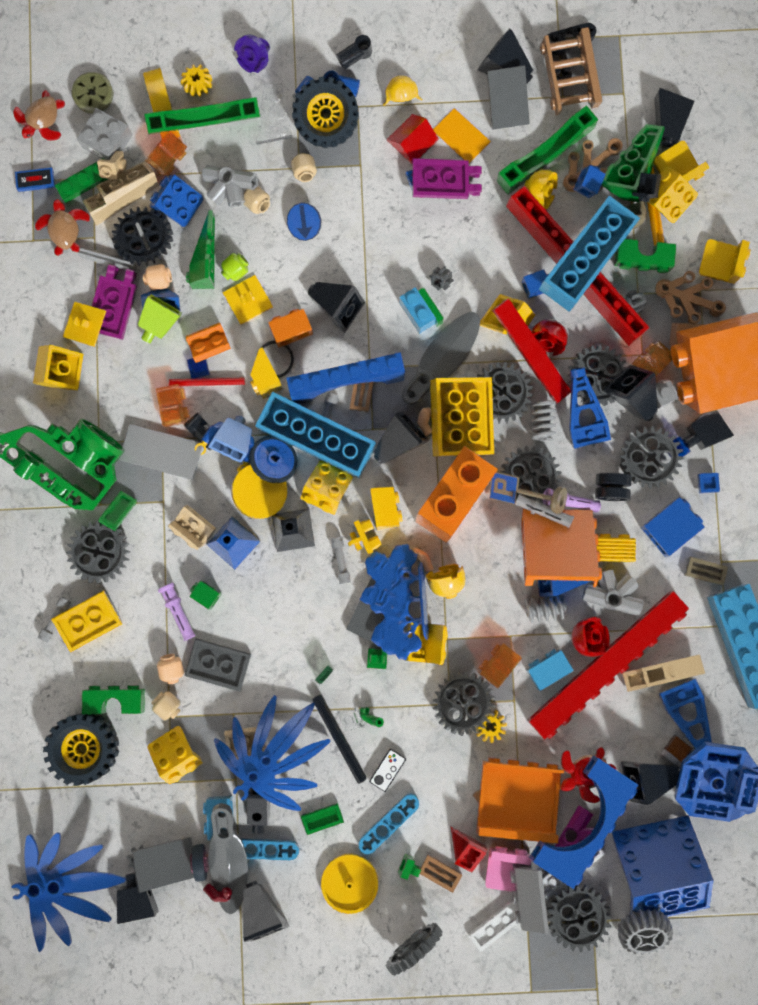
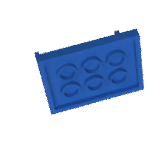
[612,815,714,917]

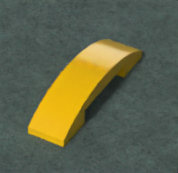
[143,68,180,142]

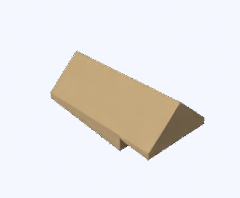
[83,161,159,226]

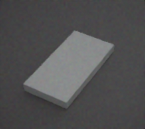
[119,424,202,480]

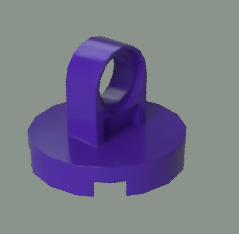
[234,34,270,73]

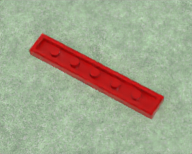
[492,299,571,403]

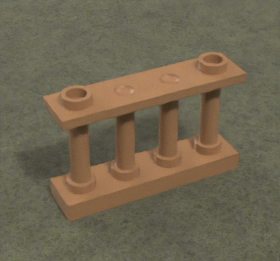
[540,27,602,116]

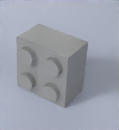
[77,108,133,160]

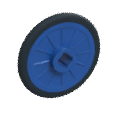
[249,436,298,483]

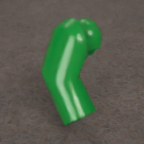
[358,707,384,727]

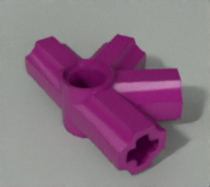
[554,805,594,847]

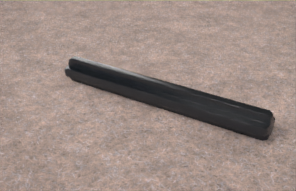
[312,694,367,784]

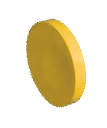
[231,465,287,519]
[321,853,378,914]

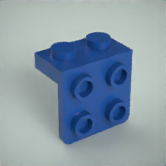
[149,174,203,227]

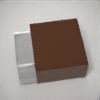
[661,735,692,766]

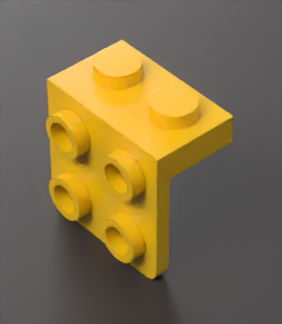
[654,141,709,182]
[648,166,698,223]
[699,239,751,284]
[300,461,353,515]
[404,622,448,665]
[147,726,203,784]

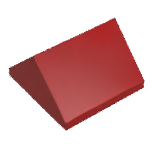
[387,114,439,164]

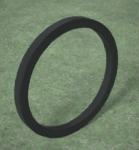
[256,341,294,378]

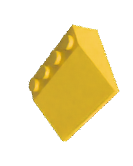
[430,377,494,457]

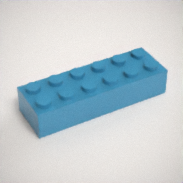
[539,196,640,312]
[255,392,377,479]
[707,584,758,709]

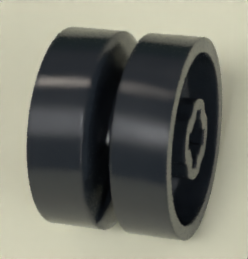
[595,473,632,501]

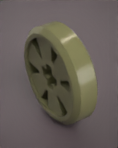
[71,72,114,114]

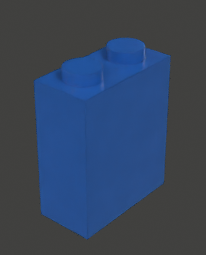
[640,497,705,557]

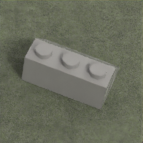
[510,862,549,934]

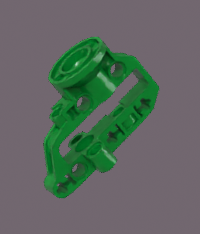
[0,418,125,510]

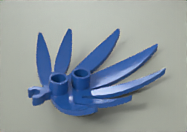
[214,695,330,811]
[11,832,126,952]

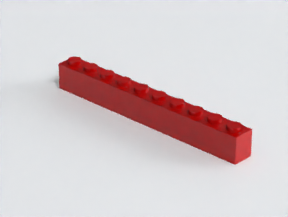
[506,186,650,346]
[527,591,689,740]

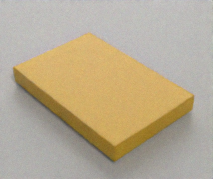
[51,590,123,653]

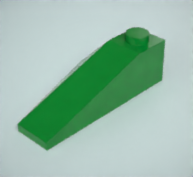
[601,124,664,203]
[186,210,215,289]

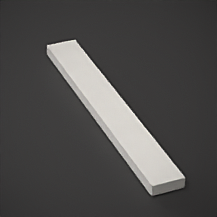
[468,849,605,952]

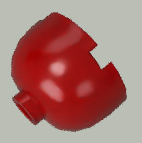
[531,319,568,356]
[571,617,610,657]

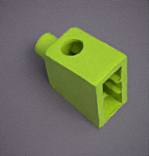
[138,294,182,343]

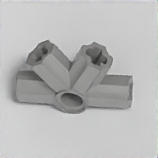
[202,165,259,207]
[582,570,643,617]

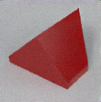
[450,826,488,873]

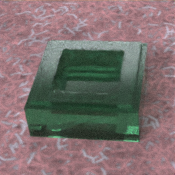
[315,665,334,684]

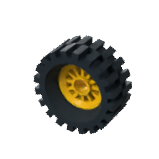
[292,77,359,148]
[43,713,119,786]

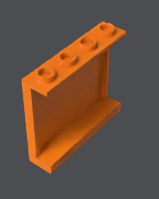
[521,509,602,587]
[476,758,564,844]

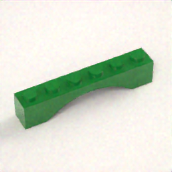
[144,97,260,135]
[497,105,598,195]

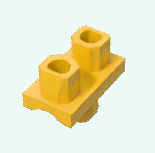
[347,519,382,555]

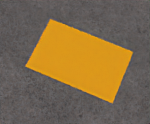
[433,108,491,163]

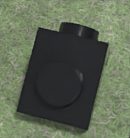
[632,172,661,202]

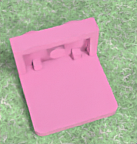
[485,846,531,892]

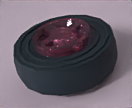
[190,844,209,882]

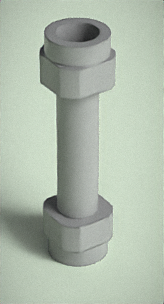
[316,392,338,437]
[331,537,351,584]
[38,596,71,643]

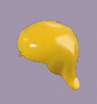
[383,75,423,106]

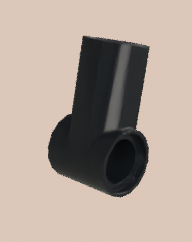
[336,35,372,69]
[184,412,212,451]

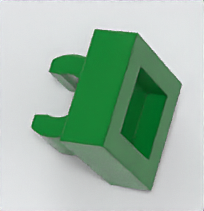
[367,648,387,669]
[398,854,421,880]

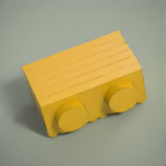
[596,534,636,562]

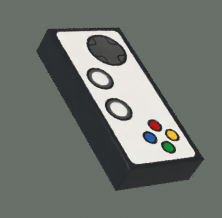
[369,748,406,792]

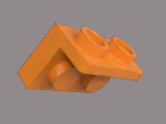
[186,323,231,363]

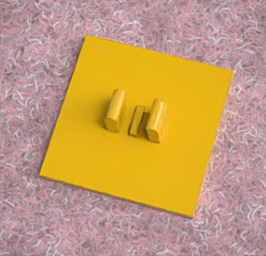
[222,275,273,325]
[63,301,106,347]

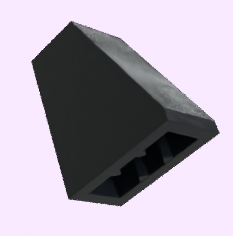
[654,88,695,148]

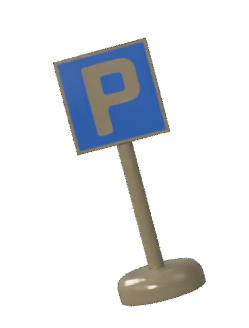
[489,472,567,514]

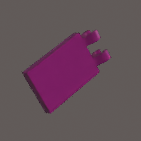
[412,158,482,199]
[92,264,138,340]

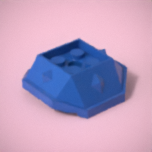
[674,742,758,822]

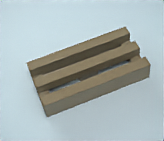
[684,557,728,586]

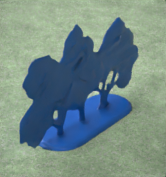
[360,544,429,660]

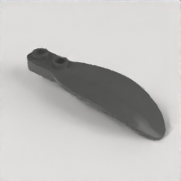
[402,312,480,405]
[208,803,248,914]

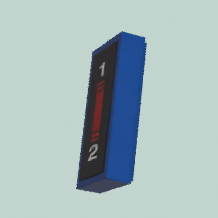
[15,167,55,192]

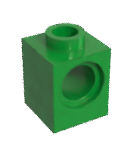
[189,581,222,610]

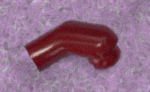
[203,883,232,902]

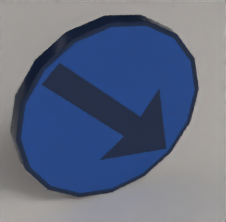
[287,202,322,241]

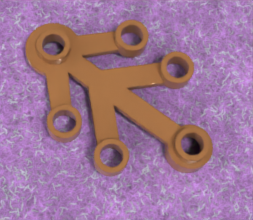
[563,138,623,192]
[655,271,726,324]

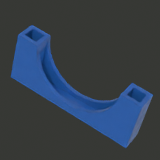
[286,352,405,404]
[529,755,638,889]

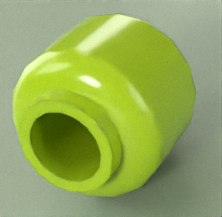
[221,253,249,281]

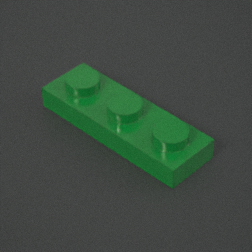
[55,158,108,203]

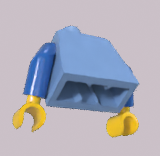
[195,416,255,473]

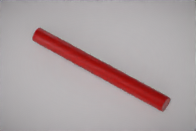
[169,377,245,386]

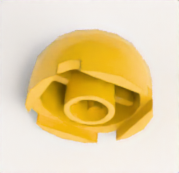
[524,170,558,209]
[426,564,466,599]

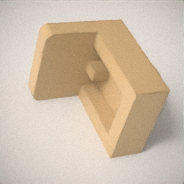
[97,151,127,180]

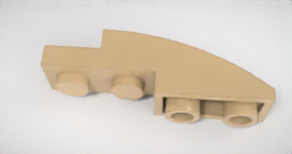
[623,654,705,692]

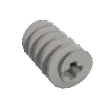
[531,400,556,441]
[525,595,567,623]

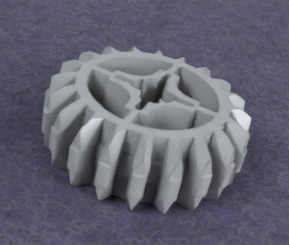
[618,908,673,955]

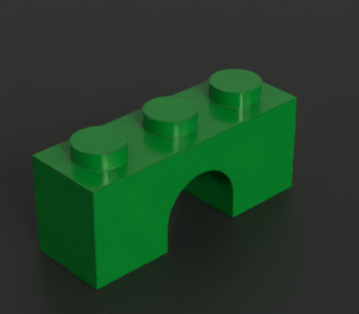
[614,239,676,273]
[82,685,145,714]

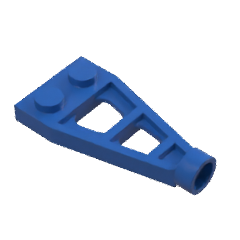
[569,367,611,448]
[658,678,712,749]

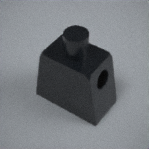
[683,410,734,450]
[247,788,271,834]
[117,872,159,924]

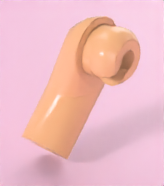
[417,407,432,437]
[412,548,434,572]

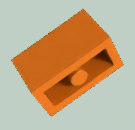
[268,309,313,348]

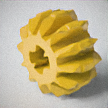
[181,64,213,98]
[476,710,507,743]

